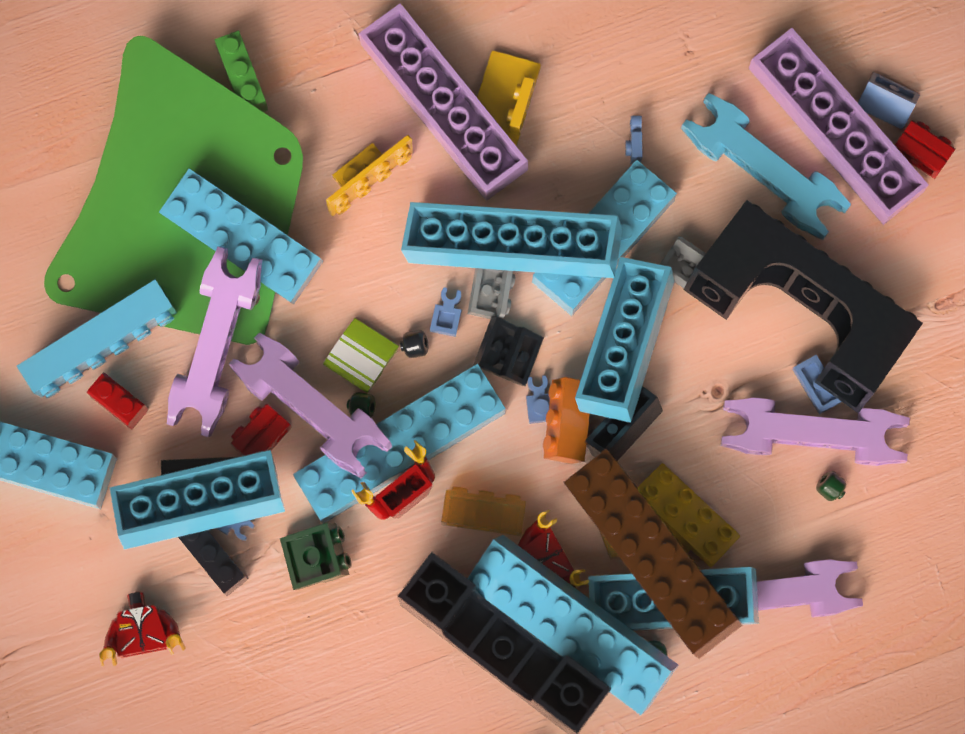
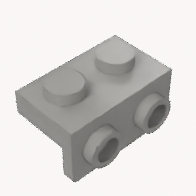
[659,236,706,288]
[467,268,515,319]

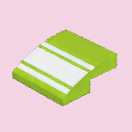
[323,318,399,393]

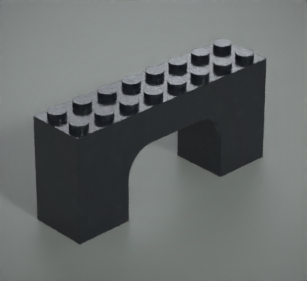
[683,200,923,413]
[397,552,611,734]

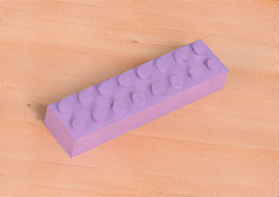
[358,3,528,201]
[749,28,929,225]

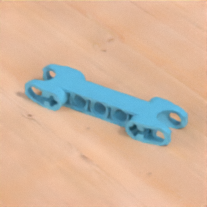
[681,93,851,240]

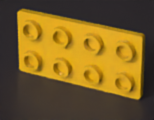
[477,51,541,147]
[326,135,413,217]
[638,463,740,567]

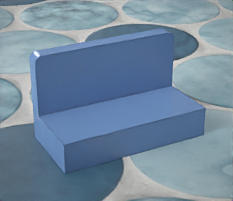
[858,72,920,129]

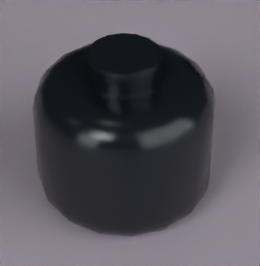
[400,330,428,358]

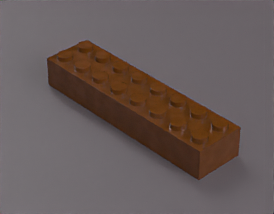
[563,449,743,659]

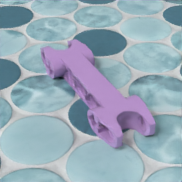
[167,246,263,437]
[229,333,392,479]
[720,397,910,466]
[757,559,863,618]

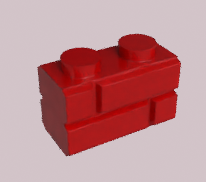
[895,120,956,179]
[86,372,149,430]
[230,403,292,456]

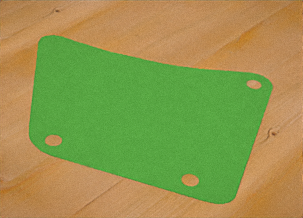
[44,36,303,345]

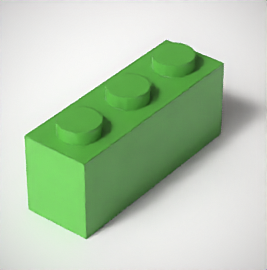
[214,31,268,112]

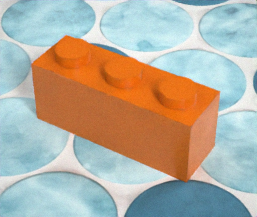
[543,377,590,464]

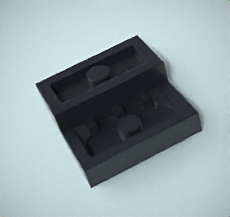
[473,316,544,386]

